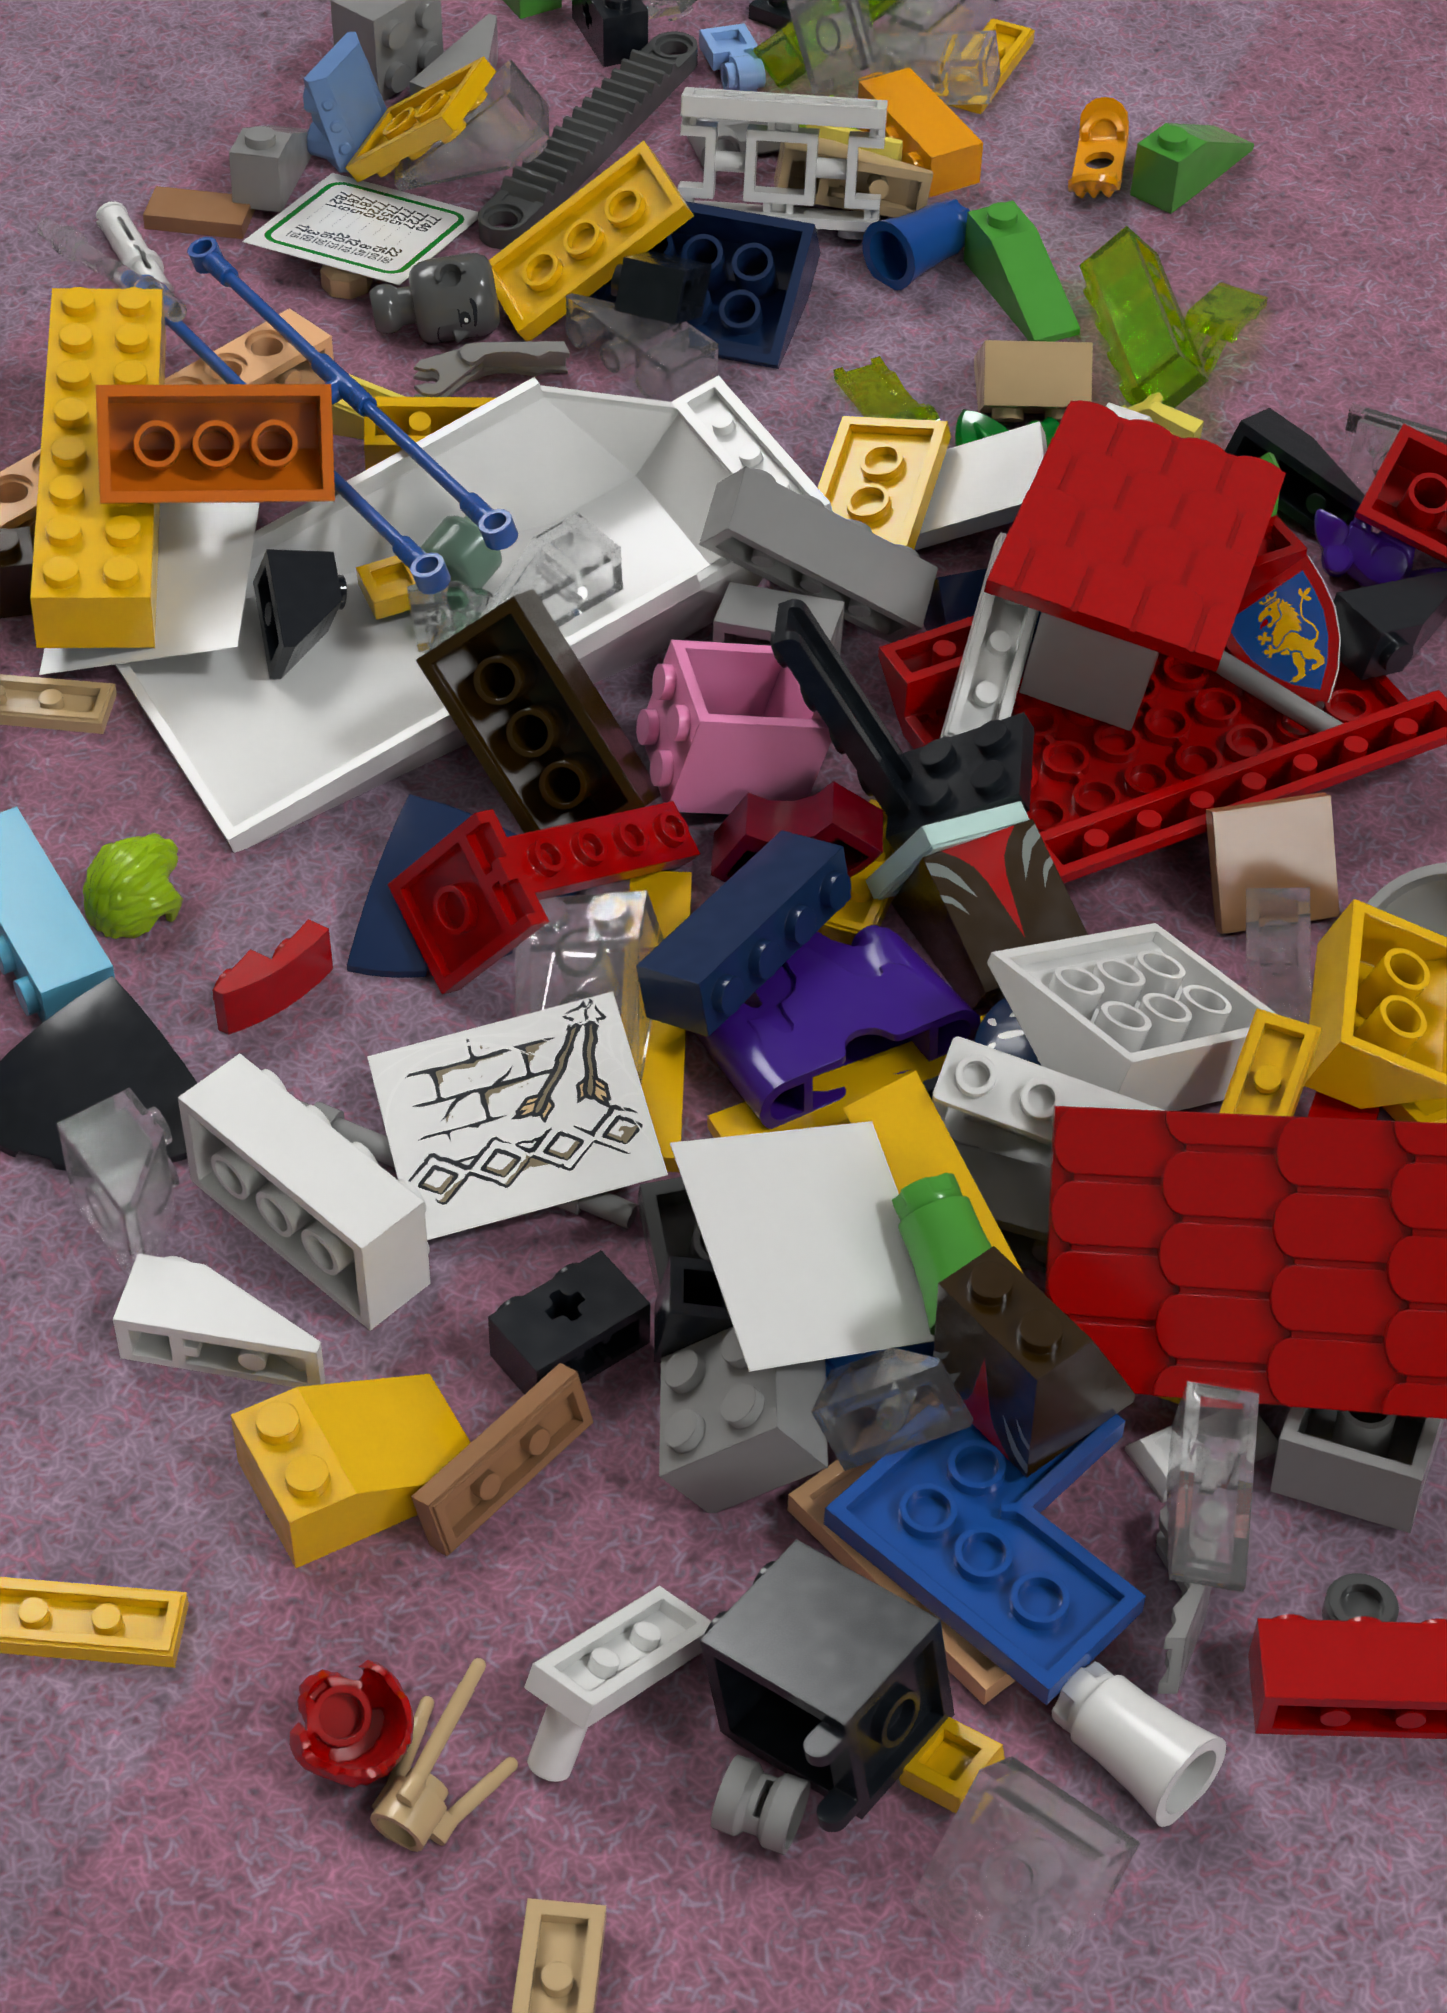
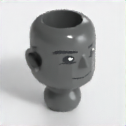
[370,253,500,345]

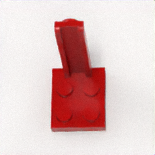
[387,801,701,995]

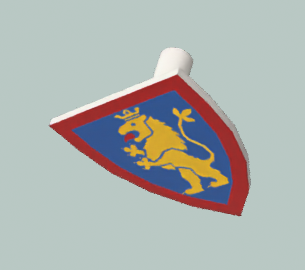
[1226,555,1341,703]

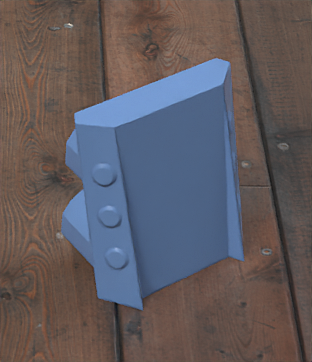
[303,32,387,173]

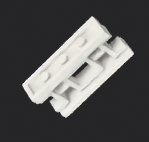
[678,87,888,240]

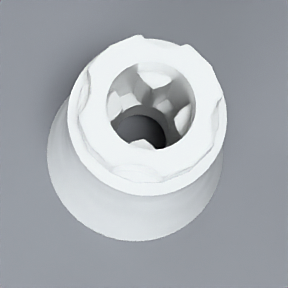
[1052,1661,1226,1827]

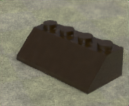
[416,588,661,833]

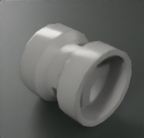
[711,1754,811,1855]

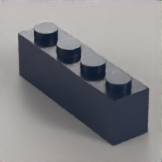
[636,830,851,1037]

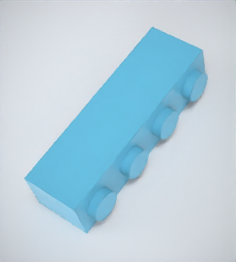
[0,806,115,1023]

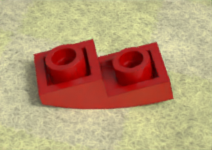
[213,919,333,1035]

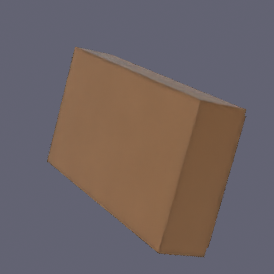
[143,186,255,239]

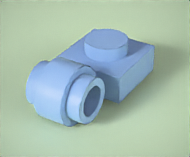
[699,23,766,92]

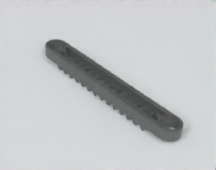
[478,31,698,249]

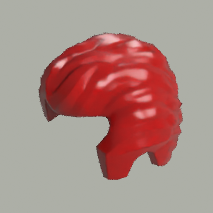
[289,1660,414,1788]

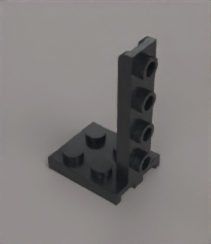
[770,599,1034,851]

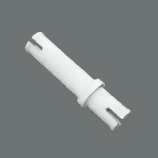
[96,202,175,304]

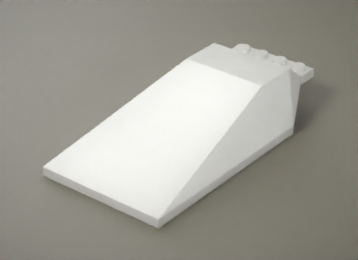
[115,375,833,853]

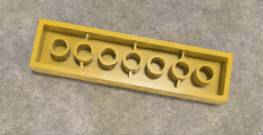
[30,287,166,648]

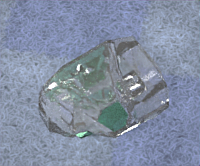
[407,581,501,653]

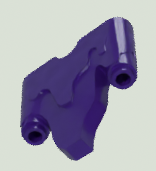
[693,925,981,1129]

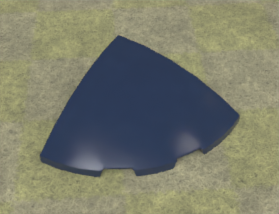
[347,794,581,978]

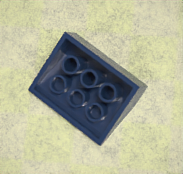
[577,201,821,369]

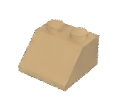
[974,340,1093,424]

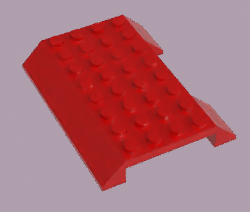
[878,515,1447,883]

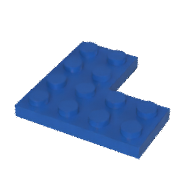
[824,1400,1146,1705]

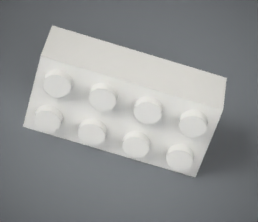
[178,1053,431,1331]

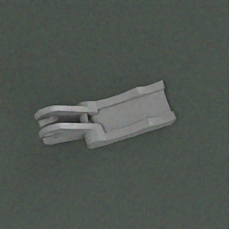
[413,341,570,397]
[1156,1500,1217,1694]

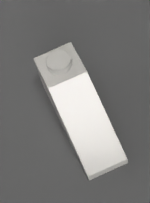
[113,1254,325,1387]

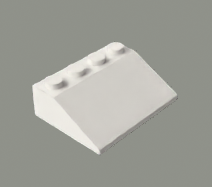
[987,923,1276,1111]

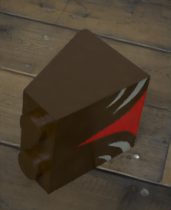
[891,819,1088,1010]
[932,1246,1135,1478]

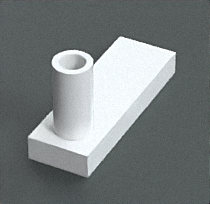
[524,1586,711,1782]

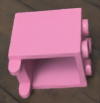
[636,639,832,814]

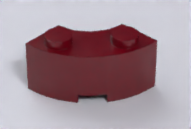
[711,781,883,882]

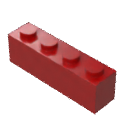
[1248,1614,1447,1739]

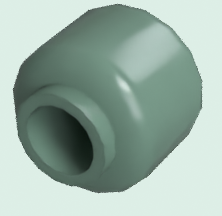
[420,515,502,600]

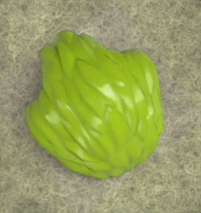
[83,833,183,939]

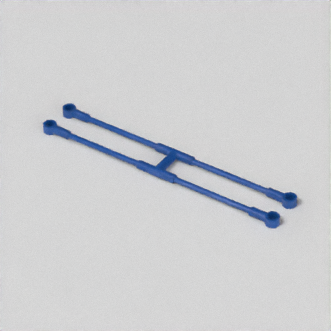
[126,237,518,594]

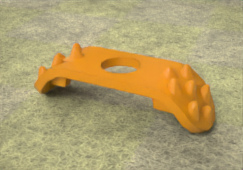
[1068,97,1129,198]

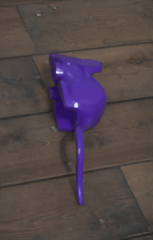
[1314,509,1447,587]

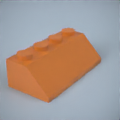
[96,384,335,504]

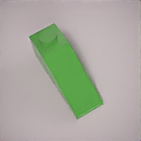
[1130,123,1254,214]
[963,200,1080,342]

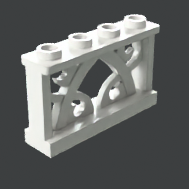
[932,1036,1166,1168]

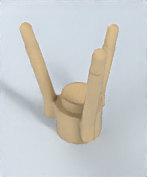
[370,1658,518,1852]

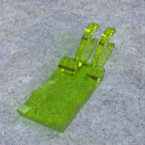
[1176,282,1268,381]
[833,356,940,421]

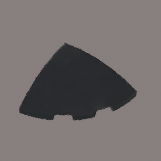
[0,976,197,1173]

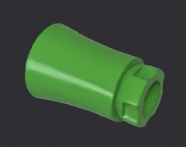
[892,1173,992,1336]

